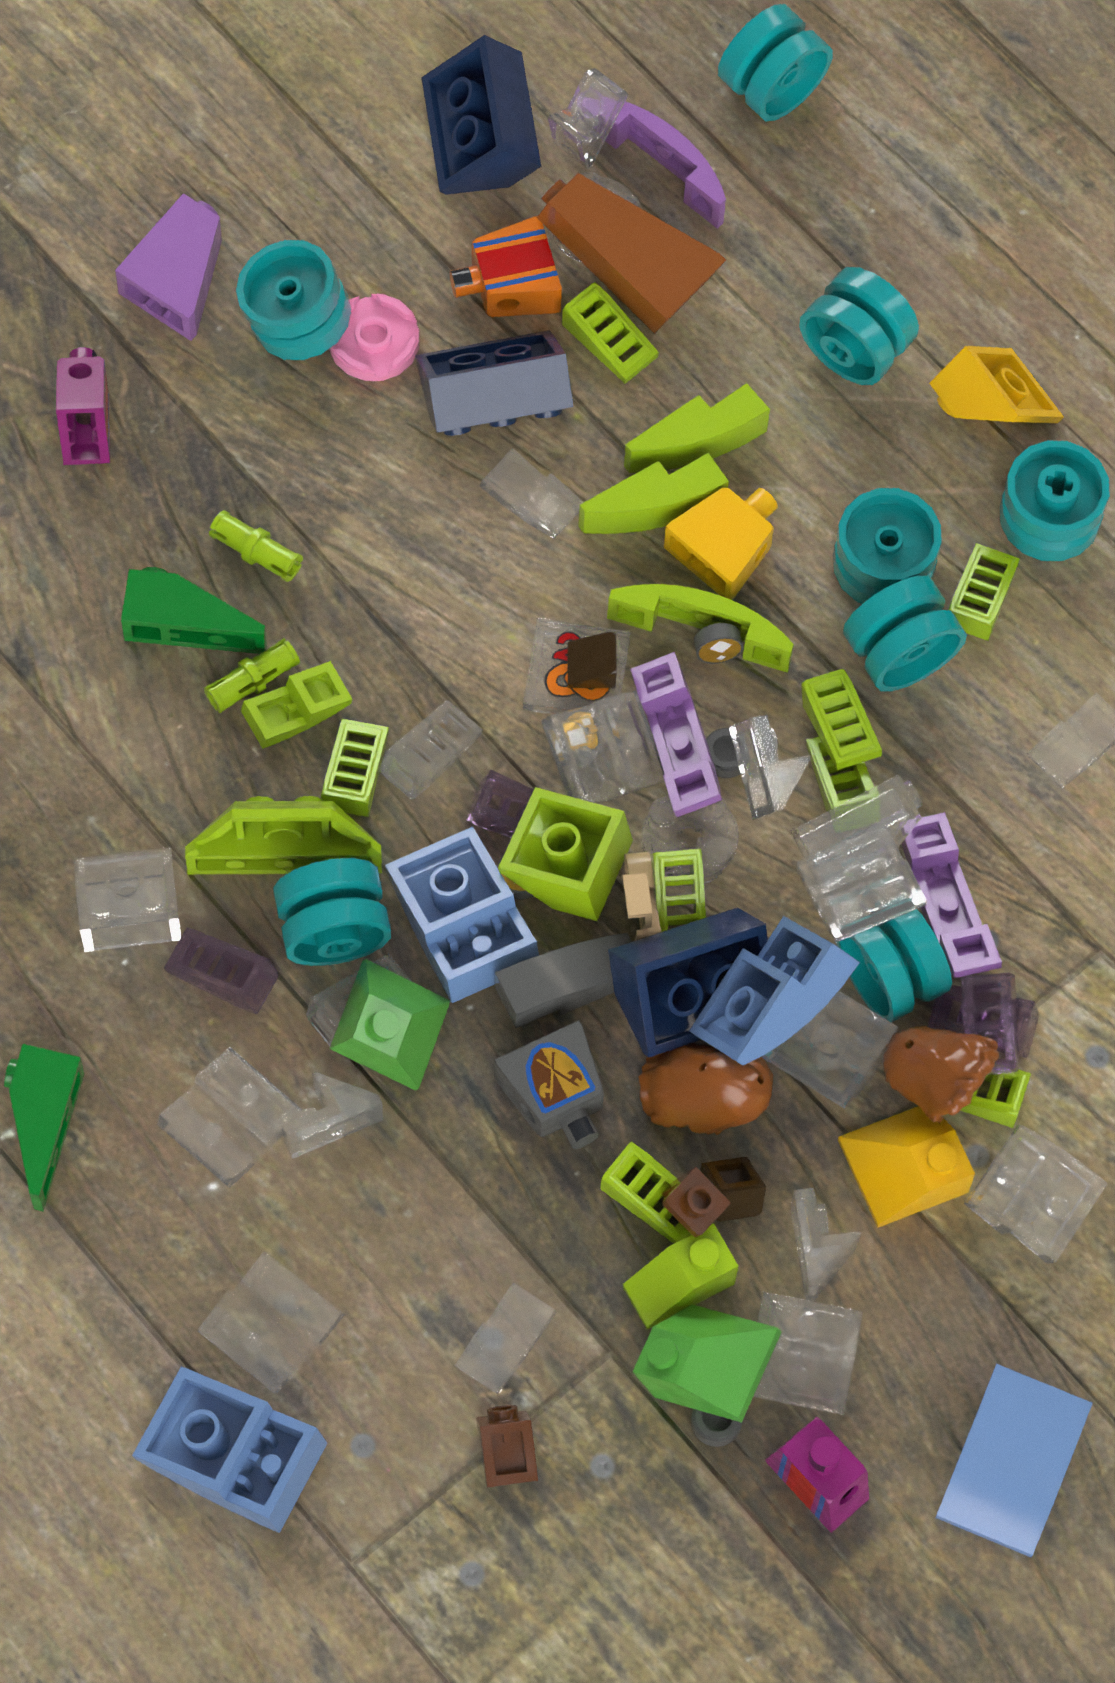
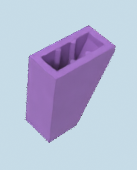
[115,193,222,341]

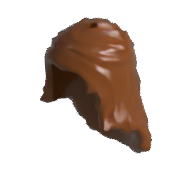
[883,1026,1000,1124]
[638,1043,774,1135]

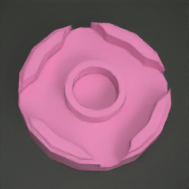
[329,294,419,381]

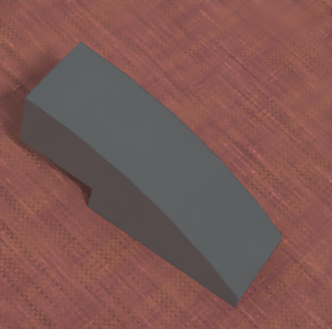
[495,933,632,1028]

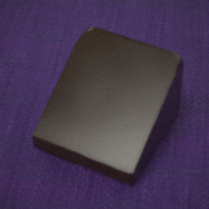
[567,632,617,688]
[700,1157,766,1222]

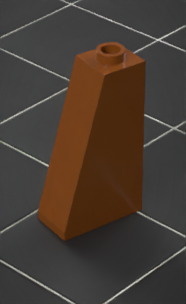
[537,173,726,334]

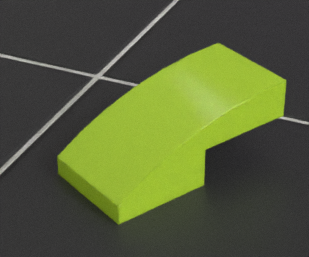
[241,661,353,749]

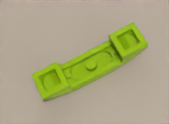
[607,584,794,673]

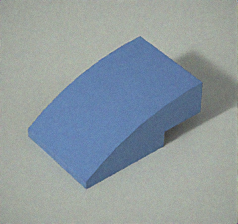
[385,827,539,1003]
[689,916,860,1065]
[935,1364,1093,1558]
[132,1366,327,1533]

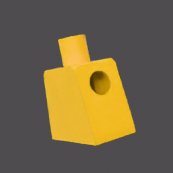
[664,488,778,600]

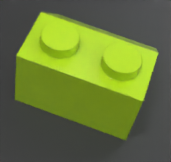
[498,787,633,921]

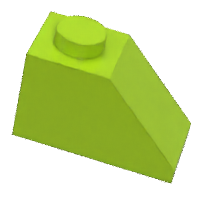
[623,1223,739,1329]

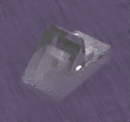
[548,68,629,169]
[729,715,811,820]
[282,1072,383,1159]
[790,1188,861,1301]

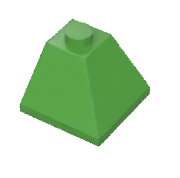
[330,959,451,1090]
[633,1304,782,1423]

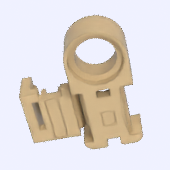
[622,851,661,941]

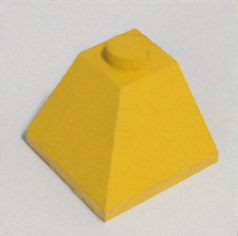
[929,346,1064,423]
[838,1106,975,1228]

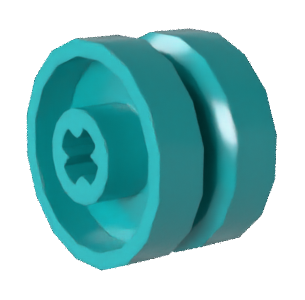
[718,4,833,122]
[236,240,352,360]
[799,267,919,386]
[1000,440,1110,561]
[833,488,942,604]
[843,576,967,691]
[273,858,391,966]
[835,896,952,1023]

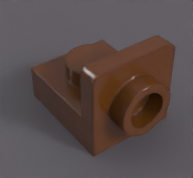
[662,1167,731,1237]
[476,1405,538,1488]

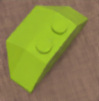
[185,796,382,875]

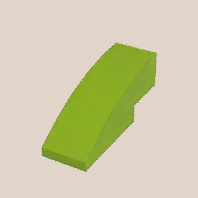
[624,383,770,473]
[578,453,729,534]

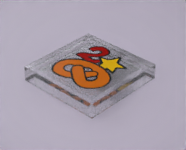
[523,618,631,724]

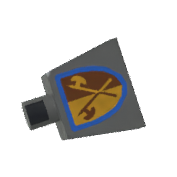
[494,1021,604,1149]

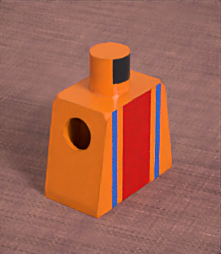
[449,216,562,317]

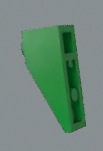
[121,567,267,654]
[4,1044,84,1212]

